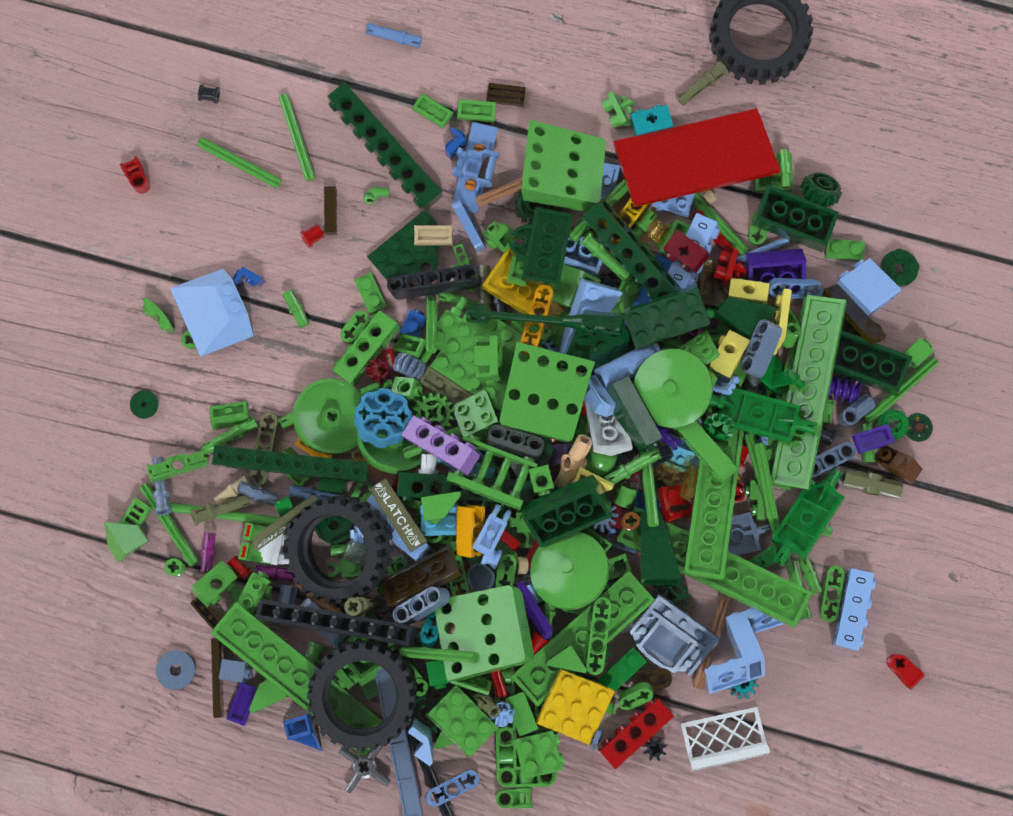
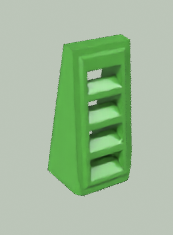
[119,497,153,527]

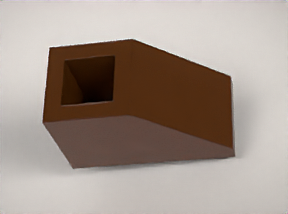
[875,445,923,484]

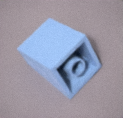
[836,258,902,316]

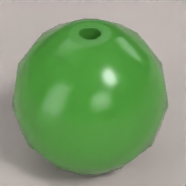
[585,446,619,478]

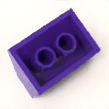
[745,249,807,296]

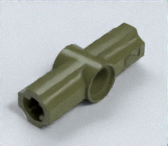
[842,469,903,499]

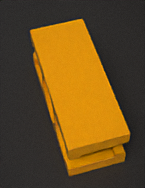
[456,504,485,558]

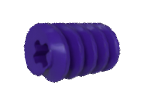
[828,375,862,404]

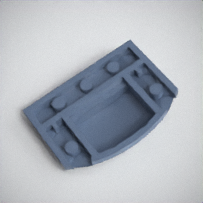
[629,594,720,675]

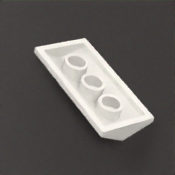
[584,399,633,456]

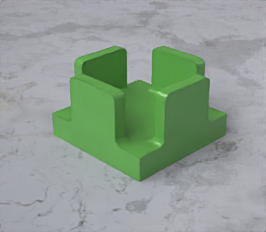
[474,336,502,382]

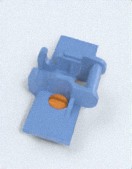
[452,122,500,214]

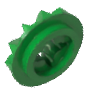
[877,409,909,440]
[703,413,735,442]

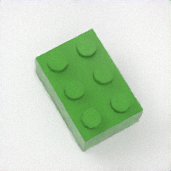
[425,685,498,757]

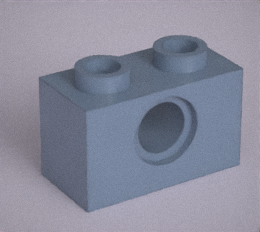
[219,659,254,682]

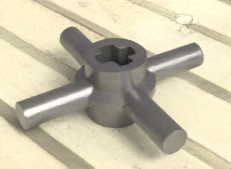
[338,745,391,794]

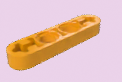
[520,285,553,356]

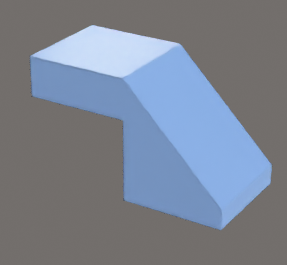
[408,718,434,766]

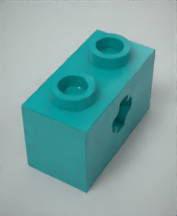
[630,104,673,136]

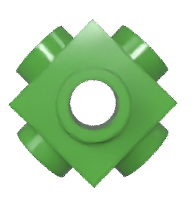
[482,221,517,253]

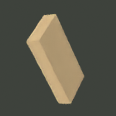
[414,225,453,246]

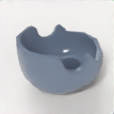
[467,563,497,592]

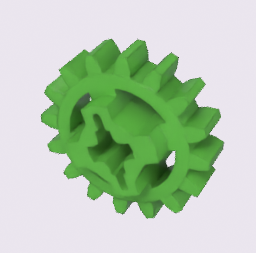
[413,393,455,434]

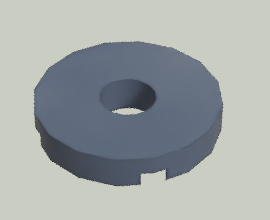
[156,651,196,690]

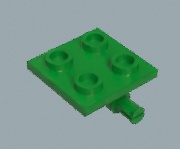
[759,354,805,397]

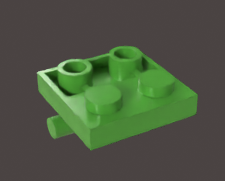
[754,149,794,192]

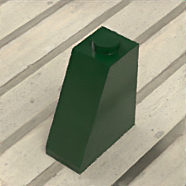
[714,297,777,340]

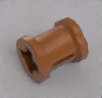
[620,512,640,531]

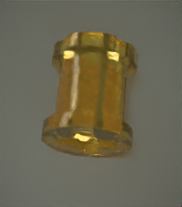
[645,219,669,244]

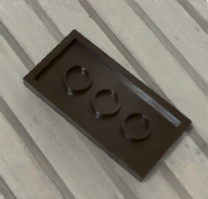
[381,545,462,611]

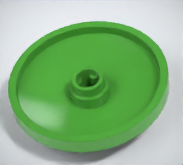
[634,349,713,428]
[293,378,364,455]
[357,401,432,474]
[530,532,609,610]

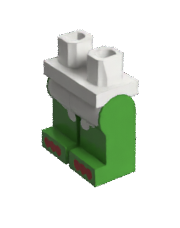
[238,522,290,566]

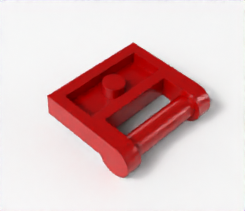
[657,483,695,522]

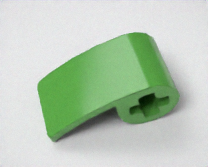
[782,309,801,348]

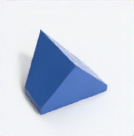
[283,714,322,751]

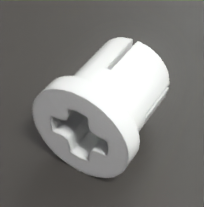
[419,454,438,474]

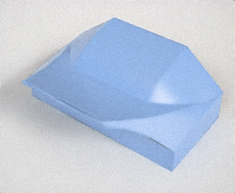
[584,375,616,417]

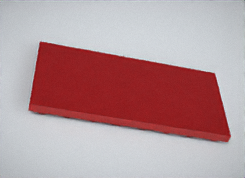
[613,108,781,207]

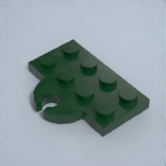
[509,207,573,288]
[367,210,442,282]
[562,326,636,382]

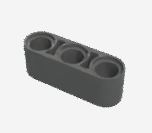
[487,425,544,461]

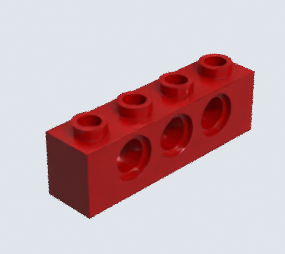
[598,698,674,769]

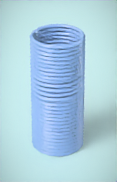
[595,346,654,390]

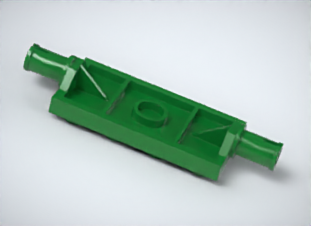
[709,388,817,444]
[771,468,845,566]

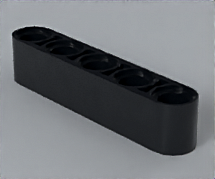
[387,265,482,300]

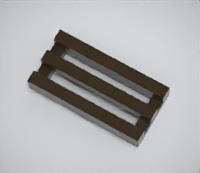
[486,83,526,107]

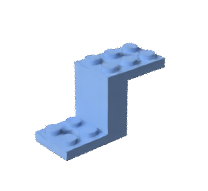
[705,607,784,694]

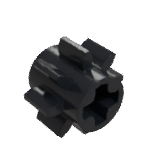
[599,272,621,289]
[643,737,667,761]

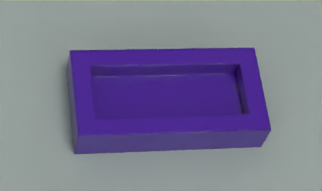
[852,424,895,455]
[226,682,258,726]

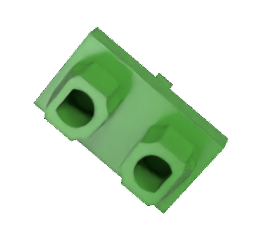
[601,91,635,128]

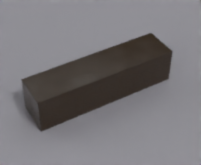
[324,186,337,235]
[190,597,221,629]

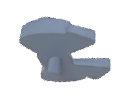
[590,728,604,751]

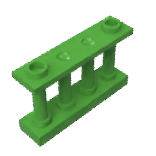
[446,435,538,511]

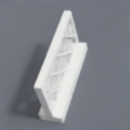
[680,707,770,772]

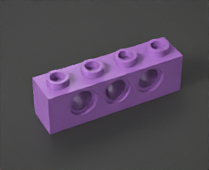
[402,416,480,475]

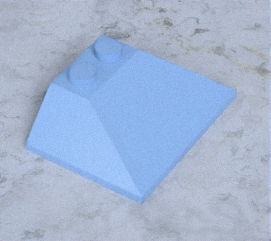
[170,269,254,357]

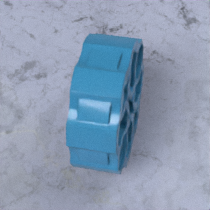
[354,388,412,448]

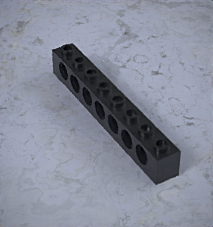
[256,599,418,647]

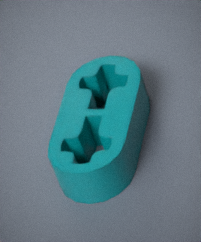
[419,612,439,648]

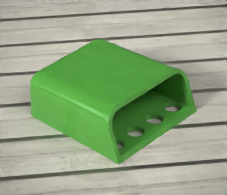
[521,119,606,212]
[499,342,595,442]
[435,585,534,681]

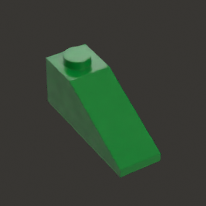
[596,647,647,691]

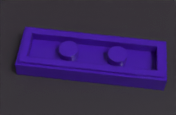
[516,581,553,640]

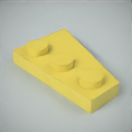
[773,288,792,355]

